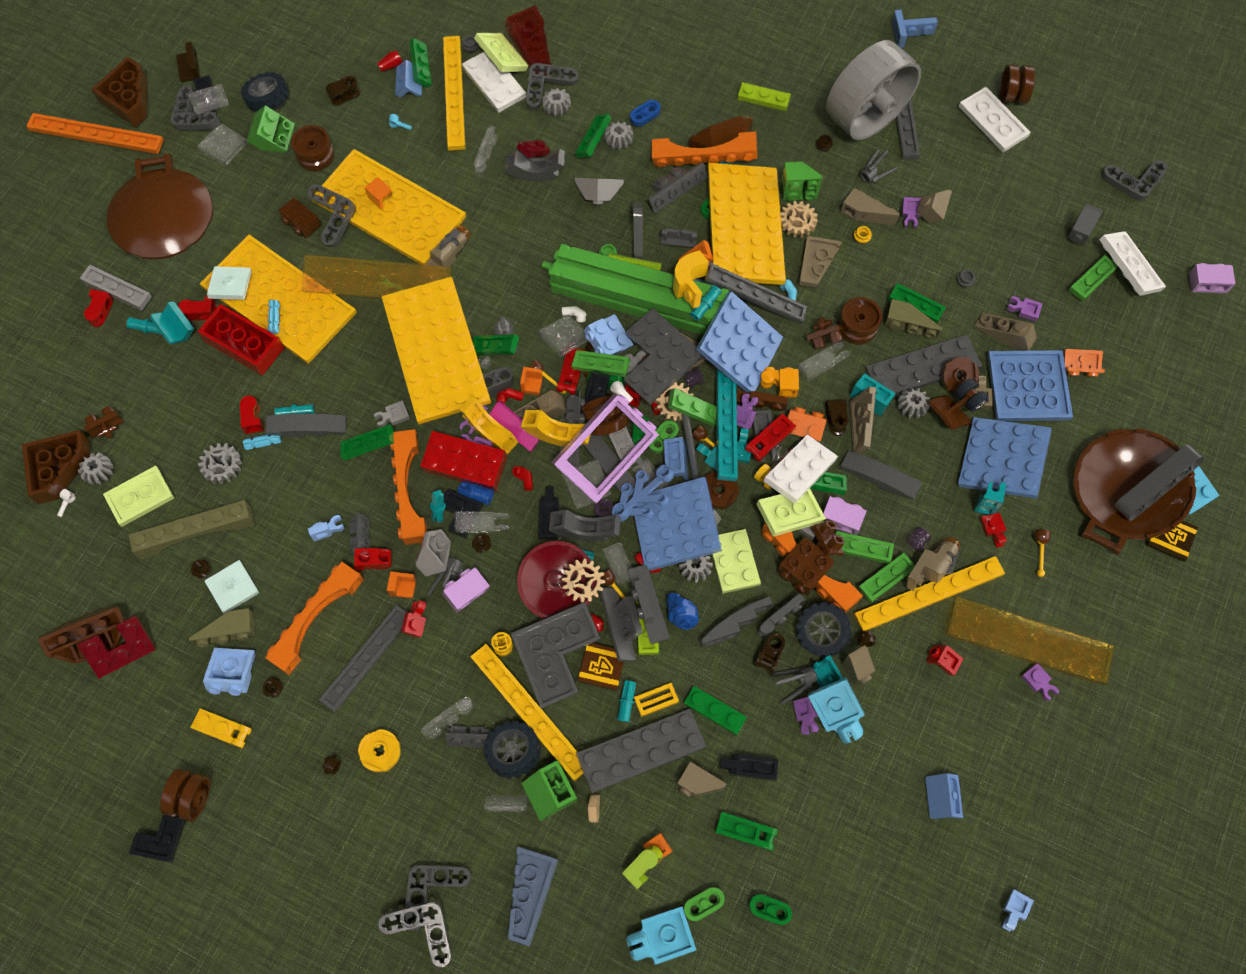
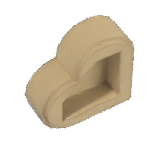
[588,794,600,823]

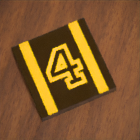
[1147,521,1198,562]

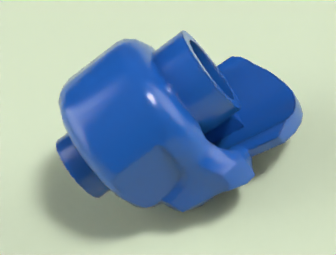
[667,593,699,630]

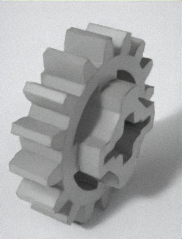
[198,443,242,484]

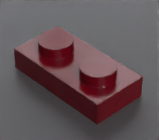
[516,139,551,158]

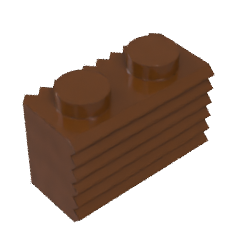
[279,197,321,239]

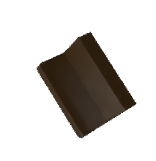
[176,42,200,83]

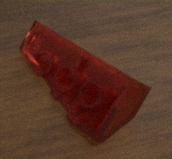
[505,5,551,75]

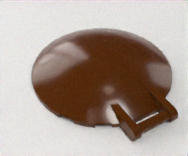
[107,153,213,259]
[1073,428,1196,555]

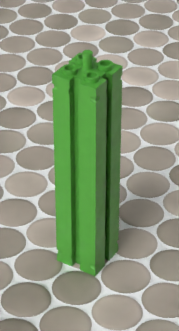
[542,244,729,335]

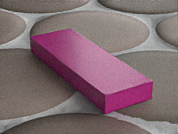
[489,401,540,452]

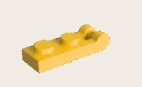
[190,709,252,749]

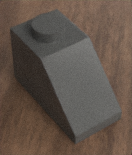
[1067,203,1103,246]

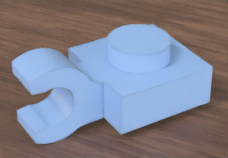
[308,515,345,542]
[1002,889,1034,932]

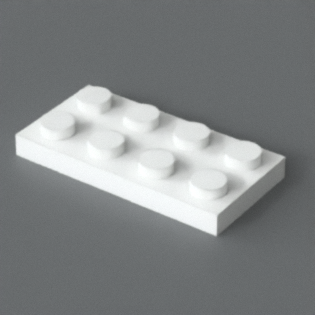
[462,51,526,113]
[959,87,1031,152]
[1099,231,1166,296]
[764,435,838,504]

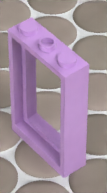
[551,394,659,503]

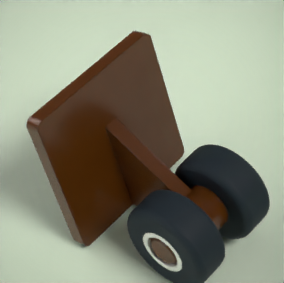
[928,379,989,430]

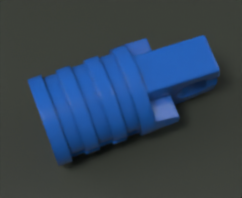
[458,481,494,506]

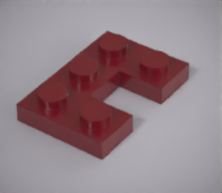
[77,614,156,679]

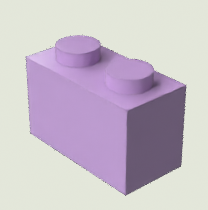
[1189,263,1235,293]
[823,496,867,535]
[443,567,490,613]

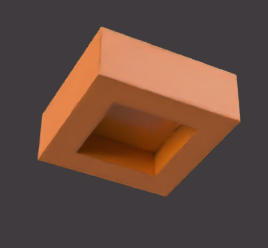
[643,833,673,858]

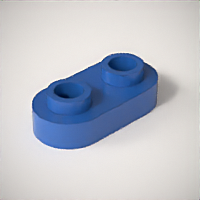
[630,100,661,126]

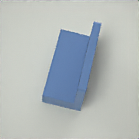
[395,60,422,98]
[664,437,689,480]
[926,773,963,819]

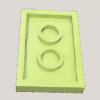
[474,33,528,72]
[103,466,174,527]
[757,488,826,537]
[712,529,761,594]

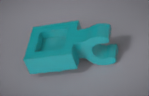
[737,428,751,464]
[696,443,717,470]

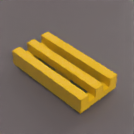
[634,683,679,717]

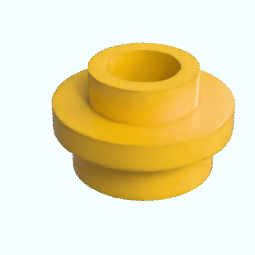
[854,226,872,243]

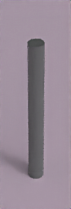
[682,414,700,480]

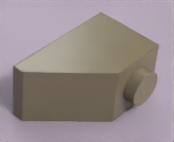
[917,190,952,224]
[842,645,875,685]
[677,762,726,797]

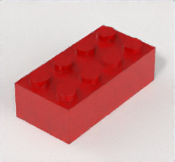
[197,304,284,376]
[420,431,508,492]

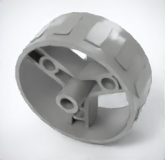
[826,40,921,140]

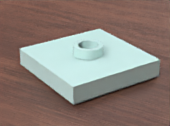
[207,266,251,300]
[205,560,259,614]

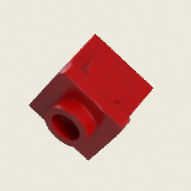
[926,645,963,676]

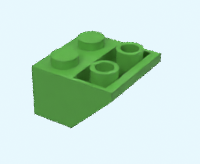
[247,106,295,153]
[781,162,822,201]
[522,760,578,822]

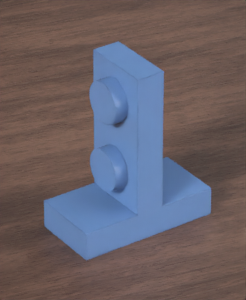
[892,10,938,48]

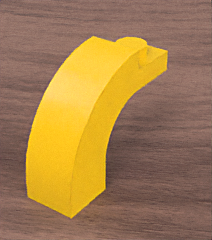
[673,250,709,308]
[459,396,518,455]
[521,410,591,447]

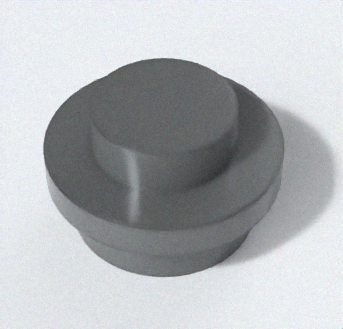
[462,36,479,52]
[957,270,976,287]

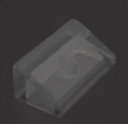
[188,84,229,114]
[484,795,528,812]

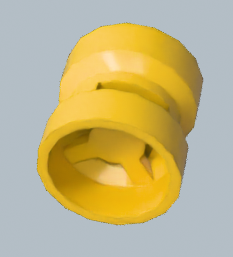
[754,464,772,490]
[492,632,513,657]

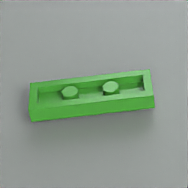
[1069,255,1119,302]
[571,350,630,377]
[668,388,717,427]
[835,531,894,564]
[858,553,915,603]

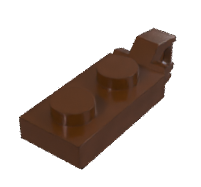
[736,390,788,411]

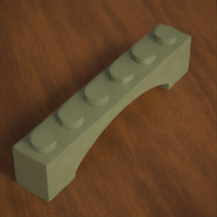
[129,500,255,560]

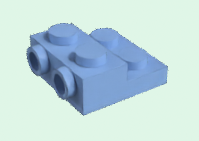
[584,314,633,355]
[203,648,256,696]

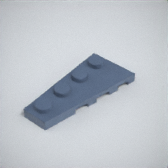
[508,847,558,946]

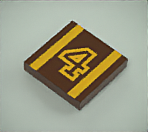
[578,643,624,691]

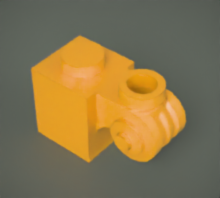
[760,367,799,397]

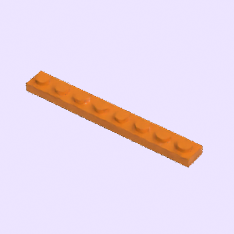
[26,113,164,154]

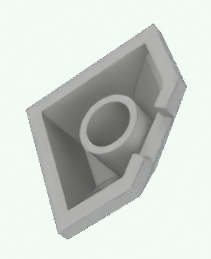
[575,178,624,204]
[416,529,451,576]

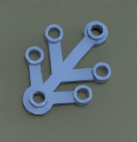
[612,465,674,522]

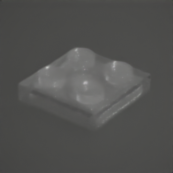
[198,123,248,166]
[539,314,588,356]

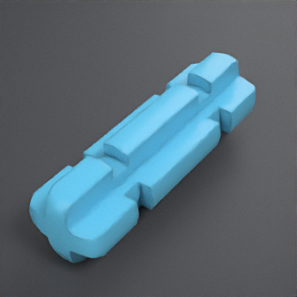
[268,299,280,334]
[243,435,281,450]

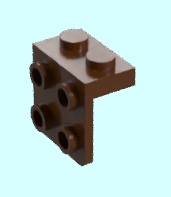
[777,538,834,597]

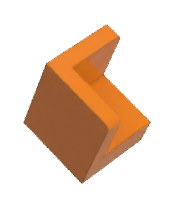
[364,177,392,209]
[520,367,543,396]
[387,571,417,599]

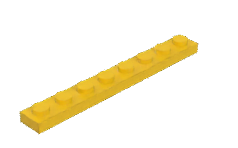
[443,36,466,151]
[854,556,1005,632]
[470,644,583,782]

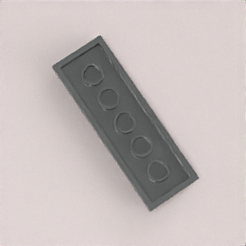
[865,335,982,396]
[576,709,707,794]

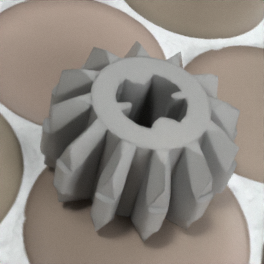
[542,88,571,117]
[604,121,633,151]
[898,387,930,420]
[78,452,114,485]
[679,556,713,583]

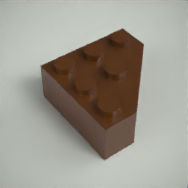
[91,56,147,127]
[22,430,90,504]

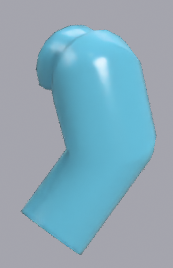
[779,279,797,301]

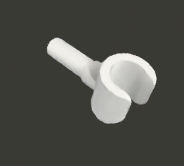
[57,489,75,517]

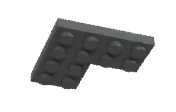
[623,308,704,406]
[511,602,601,709]

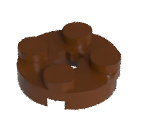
[941,357,979,394]
[705,472,739,510]

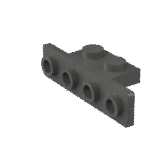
[648,162,708,213]
[628,565,669,644]
[599,588,643,662]

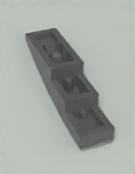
[265,414,346,438]
[840,451,922,500]
[700,596,773,648]

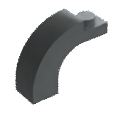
[504,148,565,182]
[549,510,621,541]

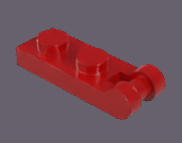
[557,347,585,395]
[745,413,796,462]

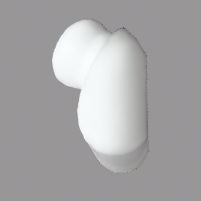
[562,306,587,322]
[610,381,633,402]

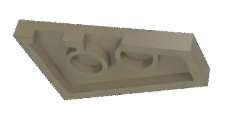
[799,236,843,288]
[849,386,876,454]

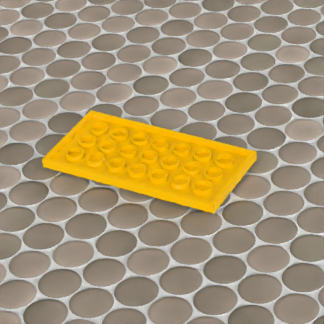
[312,149,467,266]
[707,163,786,285]
[200,235,357,364]
[382,277,491,425]

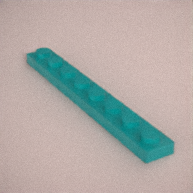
[716,367,738,482]

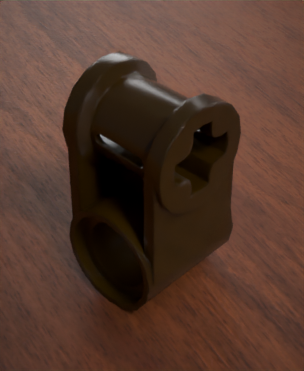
[326,76,361,106]
[825,399,849,436]
[754,633,785,675]

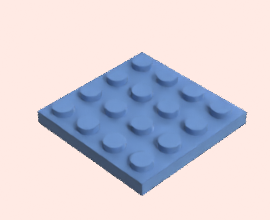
[696,291,783,392]
[987,350,1073,421]
[958,417,1052,499]
[631,477,722,571]

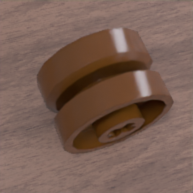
[1000,64,1035,104]
[291,125,334,171]
[838,297,882,344]
[582,395,629,436]
[160,769,210,822]

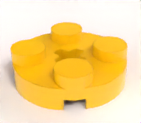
[358,729,401,772]

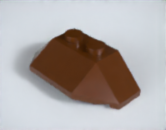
[688,116,753,148]
[38,606,125,664]

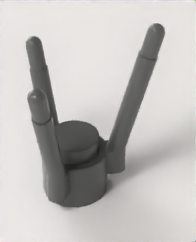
[860,149,897,183]
[427,558,464,596]
[774,667,817,705]

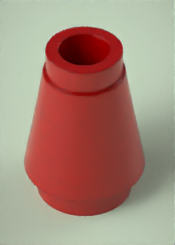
[377,50,403,72]

